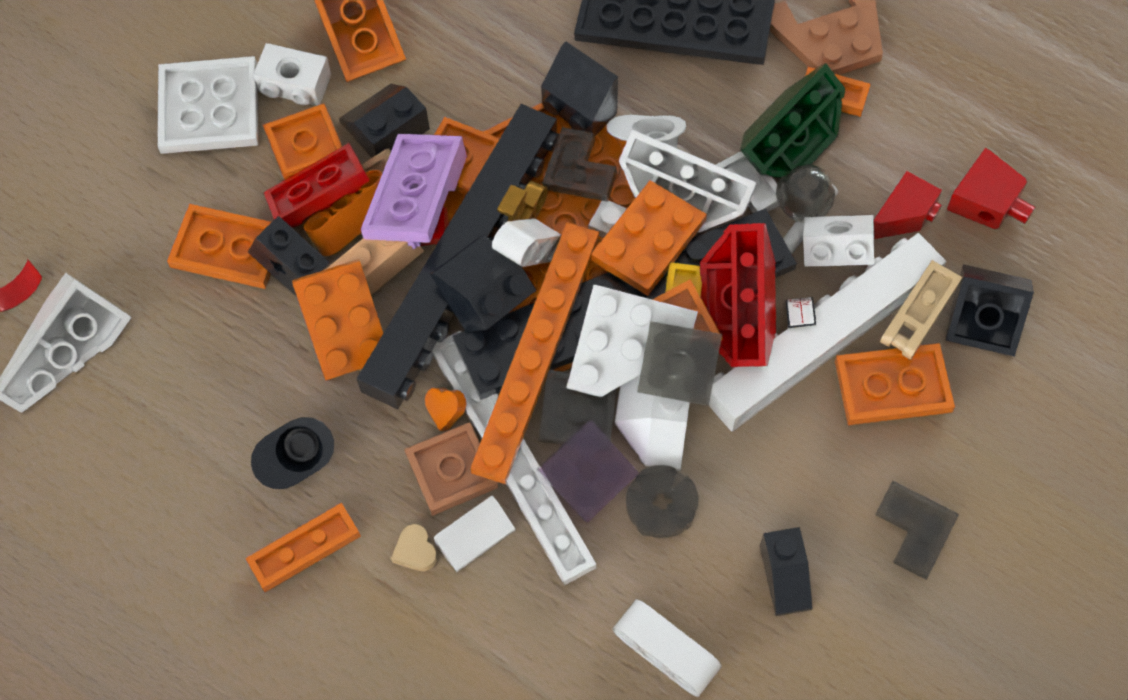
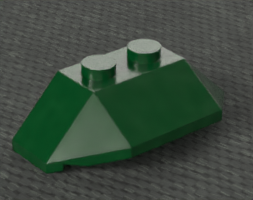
[740,63,845,180]

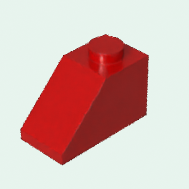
[874,171,942,239]

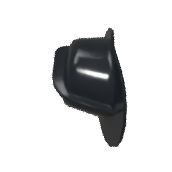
[251,417,334,489]

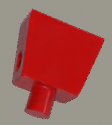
[947,148,1036,229]

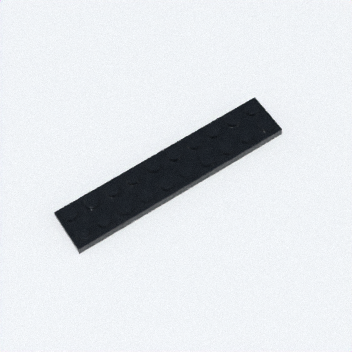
[453,208,797,400]

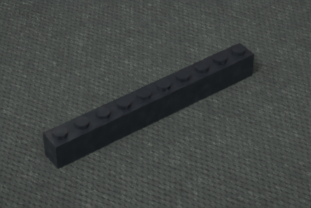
[356,104,560,409]

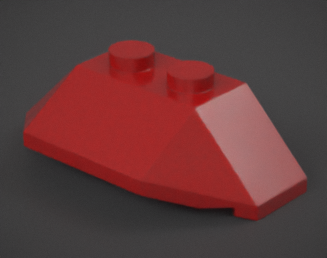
[700,223,776,367]

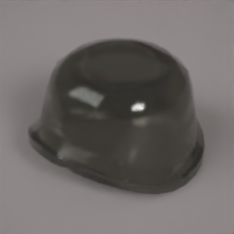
[776,164,835,223]

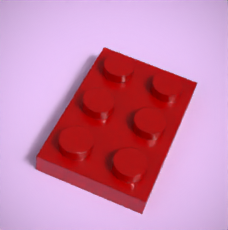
[263,143,370,228]

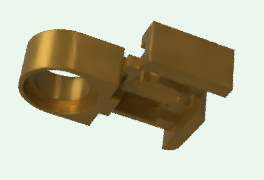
[497,181,548,221]

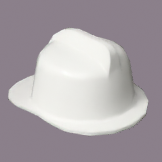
[606,115,686,148]

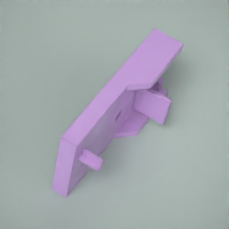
[361,134,467,249]

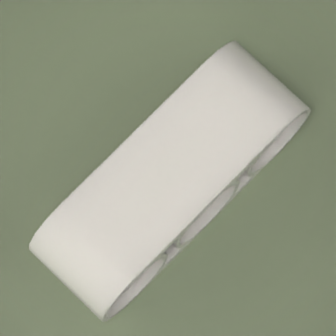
[492,218,561,267]
[613,599,722,697]

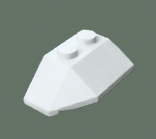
[619,130,757,233]
[615,343,697,471]

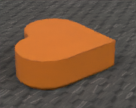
[425,387,466,431]

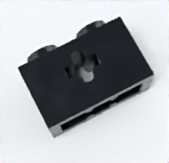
[247,216,330,297]

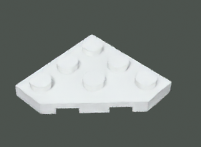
[566,285,698,397]

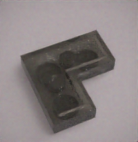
[542,127,618,202]
[875,481,959,580]

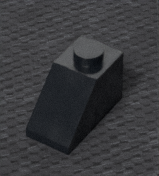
[759,527,813,616]

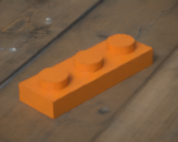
[245,503,361,592]

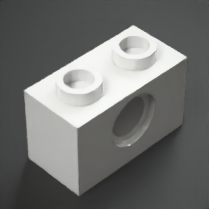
[253,43,331,106]
[803,215,874,267]

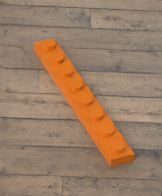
[470,222,599,485]

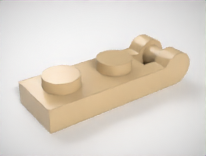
[880,260,963,360]

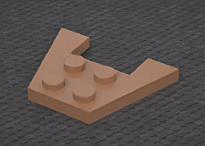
[770,0,883,75]

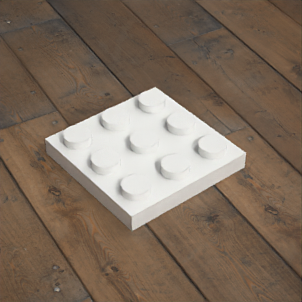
[158,56,258,154]

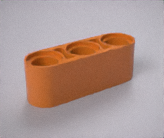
[304,170,382,256]

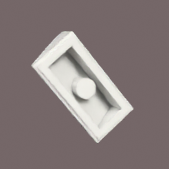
[434,496,515,572]

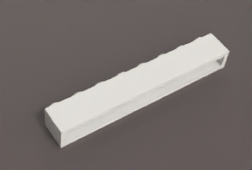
[705,233,947,432]

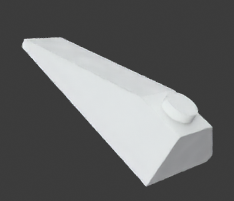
[0,273,131,413]

